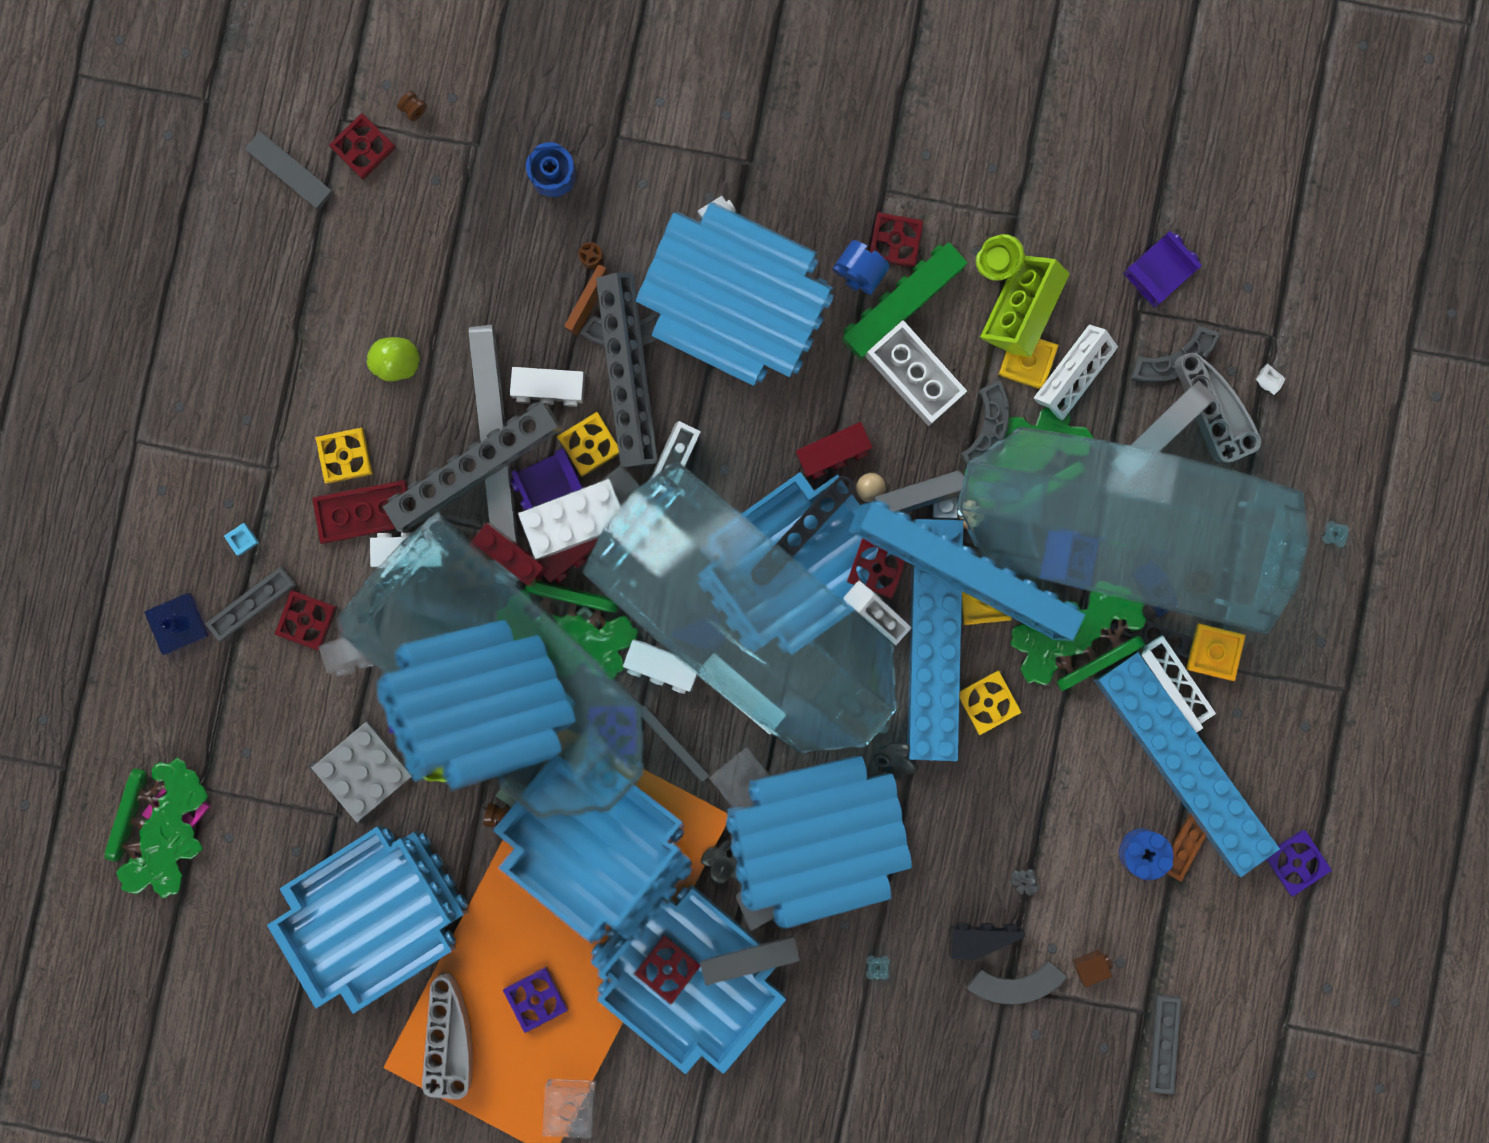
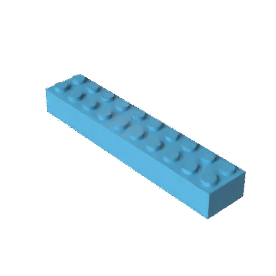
[848,500,1085,641]
[907,519,963,761]
[1093,652,1280,877]

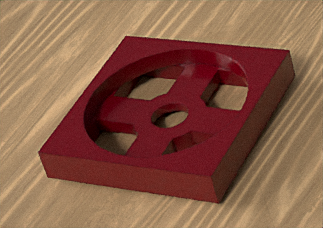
[329,113,396,180]
[870,212,924,268]
[846,538,905,599]
[274,590,337,651]
[633,935,701,1005]

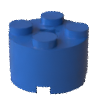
[526,142,576,197]
[832,240,889,295]
[1119,828,1173,880]

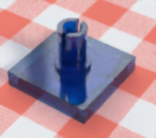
[144,593,209,655]

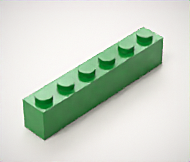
[842,242,968,361]

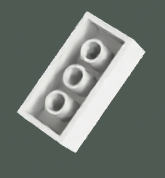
[865,321,967,426]
[518,479,628,560]

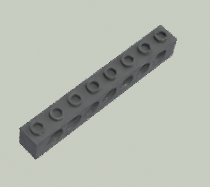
[596,272,658,468]
[383,402,563,532]

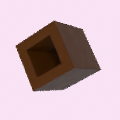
[1072,950,1113,988]

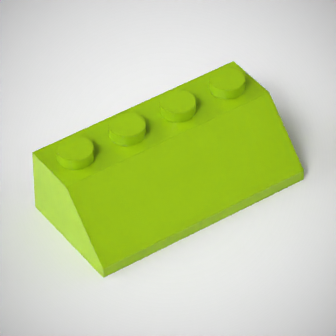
[980,256,1070,357]

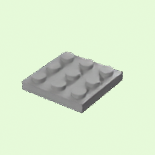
[311,721,412,823]

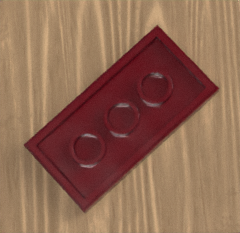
[312,480,415,544]

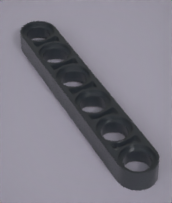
[751,476,854,586]
[1110,619,1193,659]

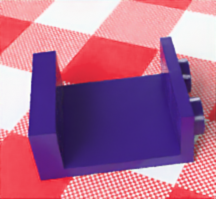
[1123,231,1202,308]
[510,448,583,511]

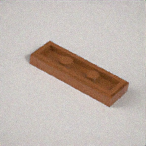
[564,265,610,336]
[1166,814,1206,882]

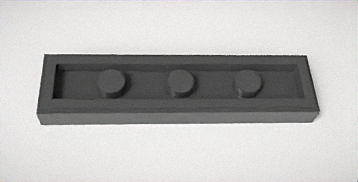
[245,131,333,210]
[874,470,970,514]
[205,566,297,643]
[638,705,710,781]
[700,936,800,986]
[1148,994,1182,1094]

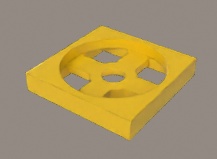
[557,412,619,477]
[315,427,373,484]
[959,670,1021,735]

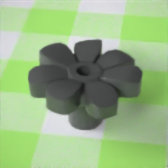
[1010,869,1039,895]

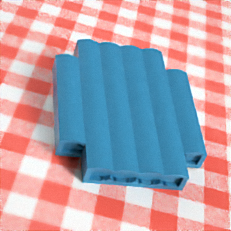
[636,202,834,386]
[697,472,891,655]
[377,620,576,790]
[493,753,692,944]
[726,756,912,928]
[267,825,468,1014]
[591,884,786,1074]

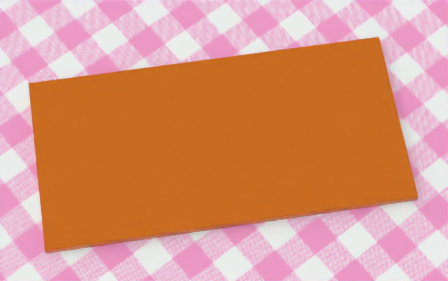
[383,729,728,1143]

